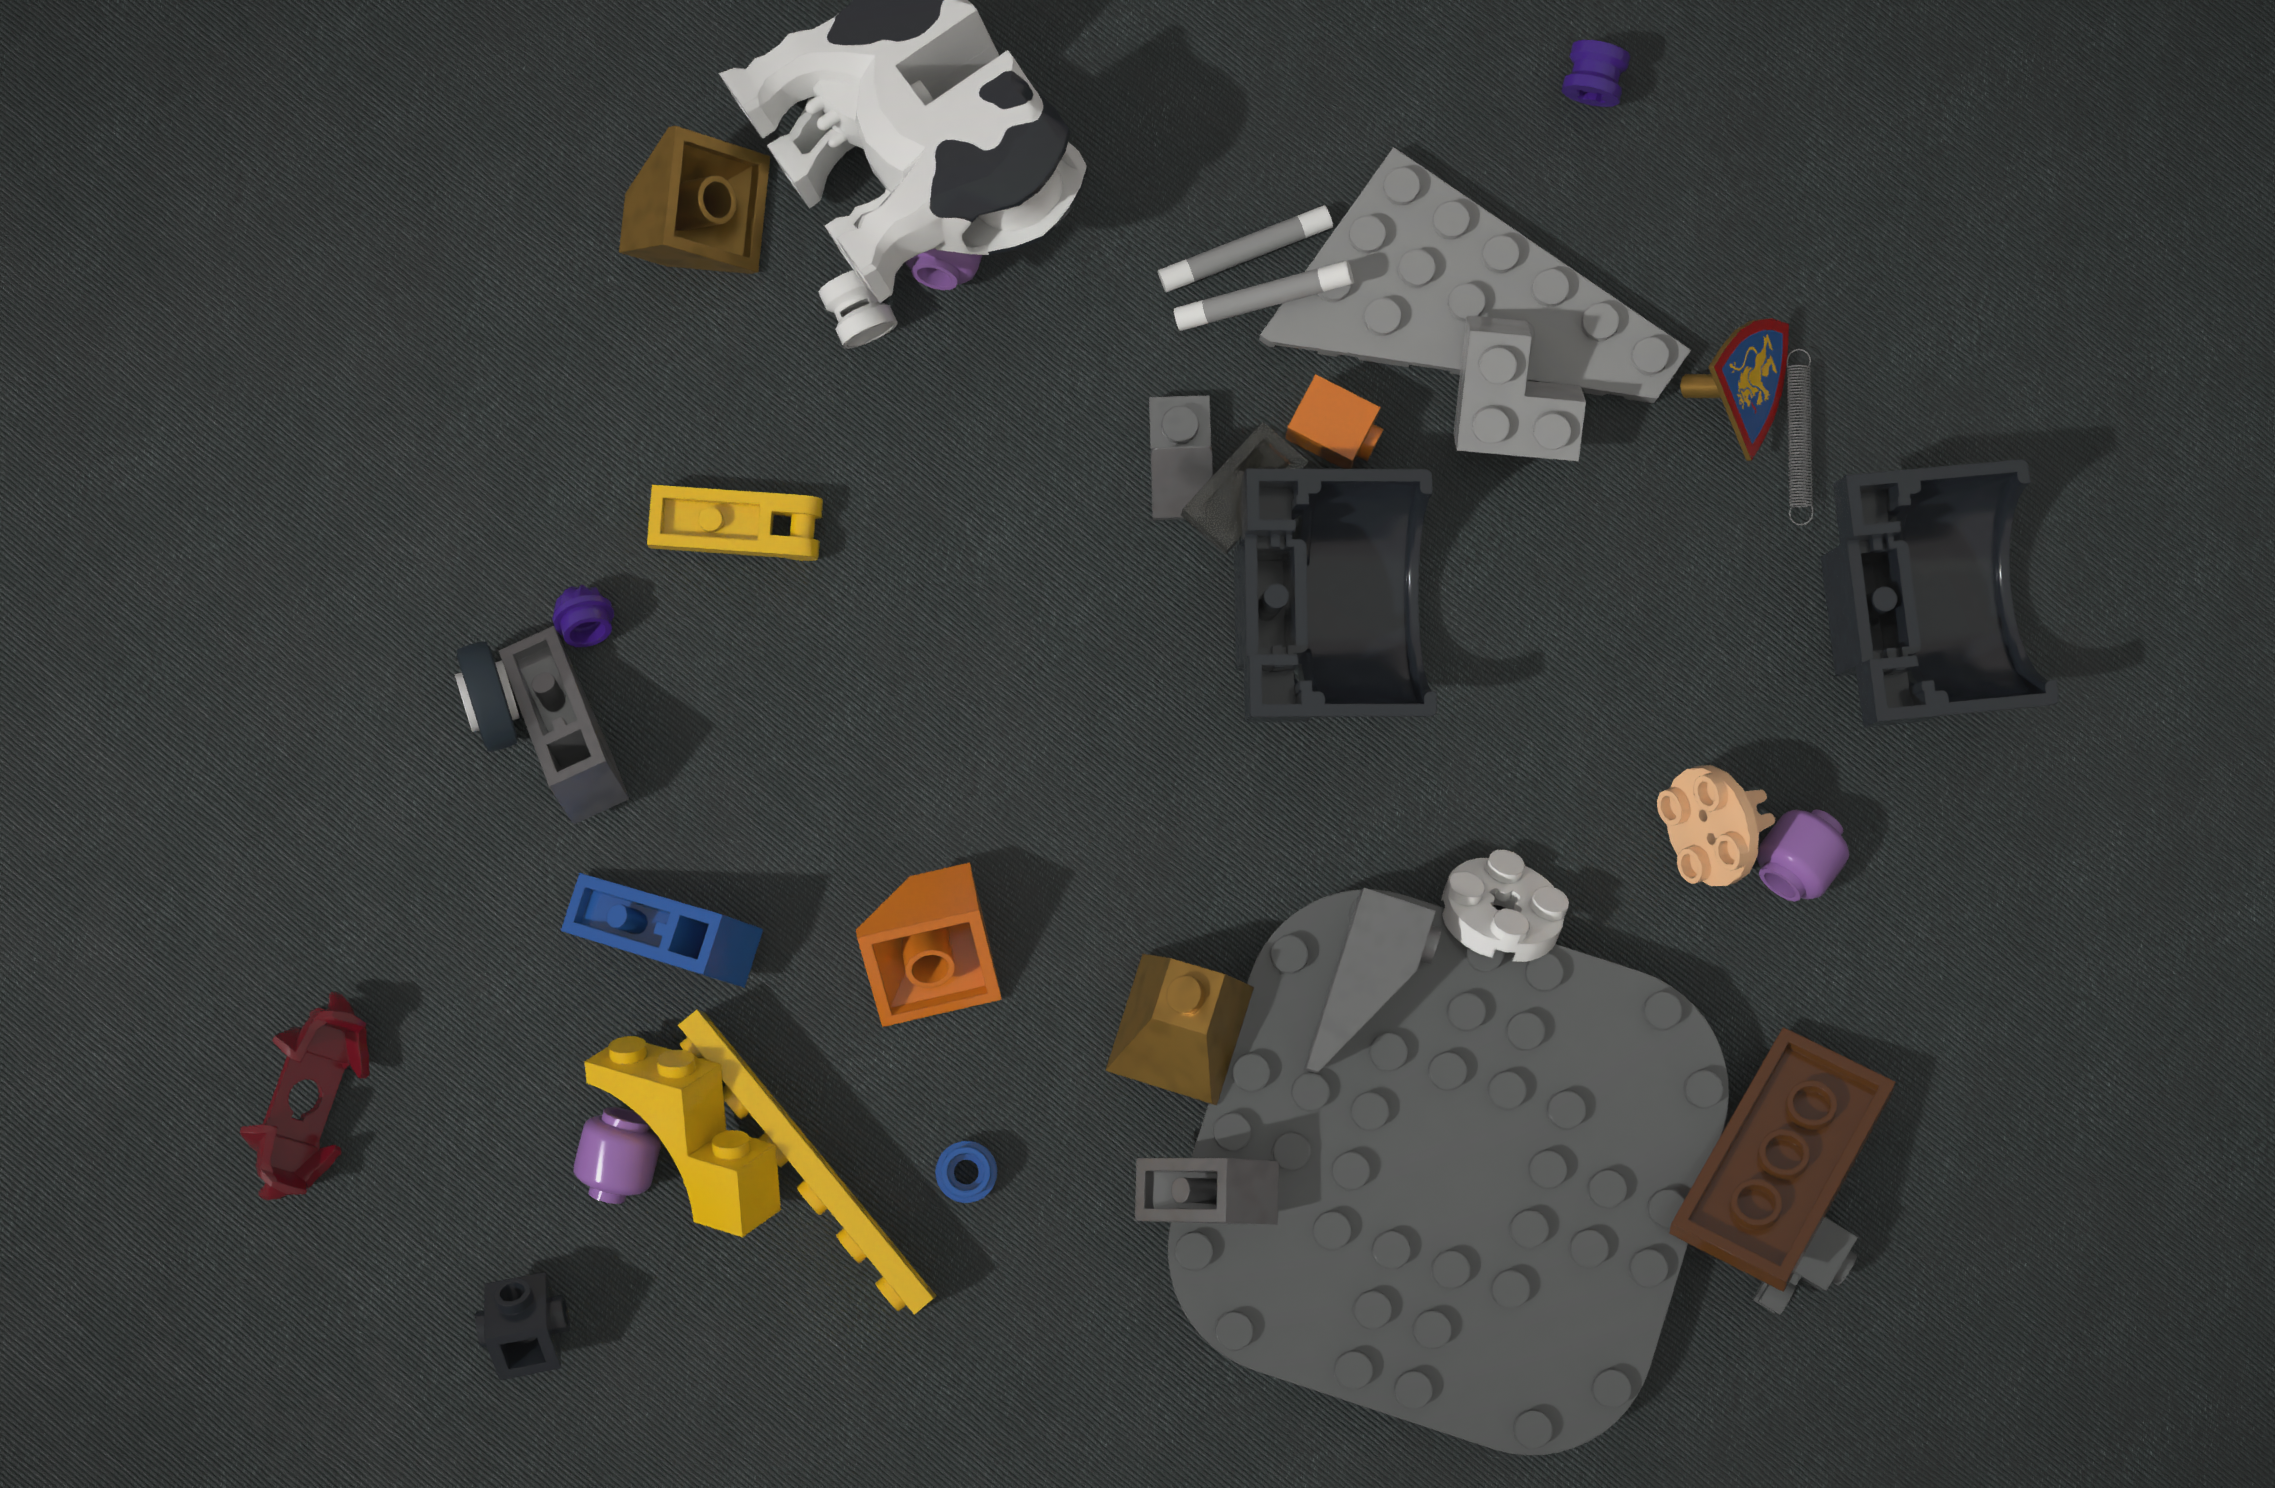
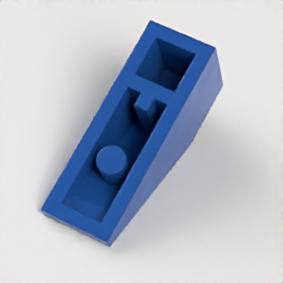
[561,873,763,988]

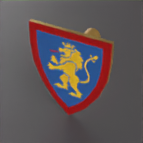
[1680,318,1789,461]

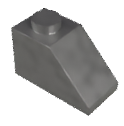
[1135,1158,1279,1225]

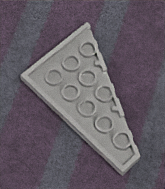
[1259,147,1691,403]

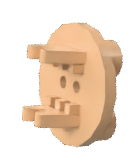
[1657,765,1775,886]

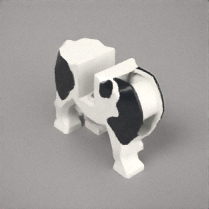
[719,0,1088,303]

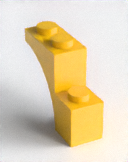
[584,1036,781,1237]

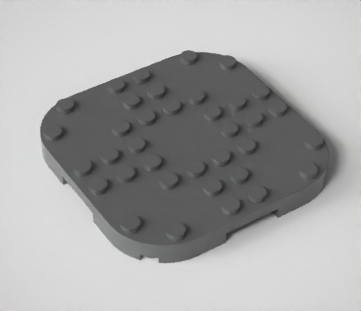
[1168,889,1729,1455]

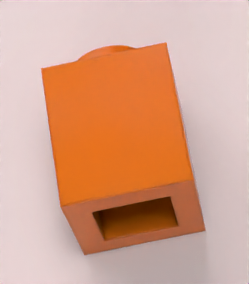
[1285,374,1384,469]

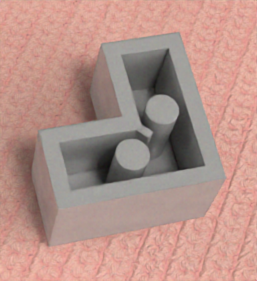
[1453,316,1586,461]

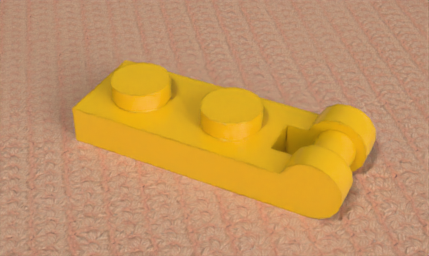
[647,485,823,561]

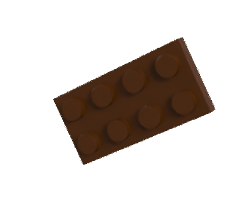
[1669,1027,1896,1292]

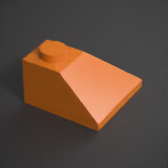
[856,862,1002,1027]

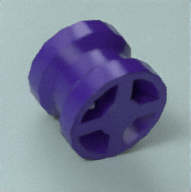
[1561,40,1631,107]

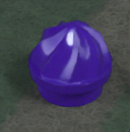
[552,584,614,647]

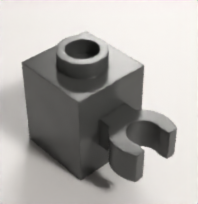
[1752,1217,1858,1315]

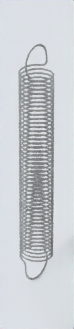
[1787,349,1813,525]

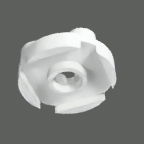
[1441,850,1569,962]

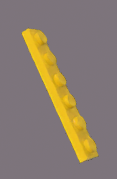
[678,1009,937,1315]

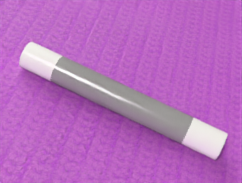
[1158,205,1333,293]
[1174,260,1354,331]

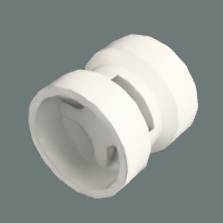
[818,270,898,349]

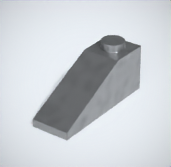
[499,626,629,825]
[1304,888,1442,1073]

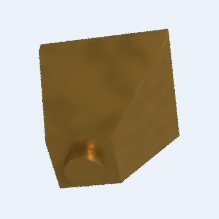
[619,126,770,274]
[1105,954,1254,1105]

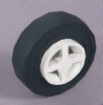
[454,641,520,751]

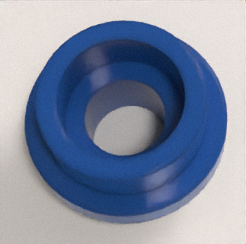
[935,1141,997,1203]

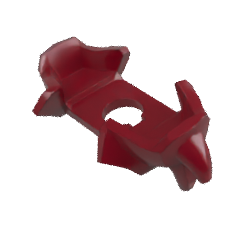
[240,991,370,1201]

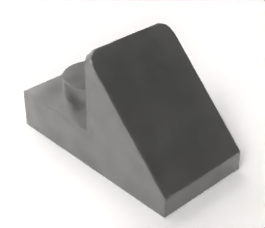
[1149,395,1213,520]

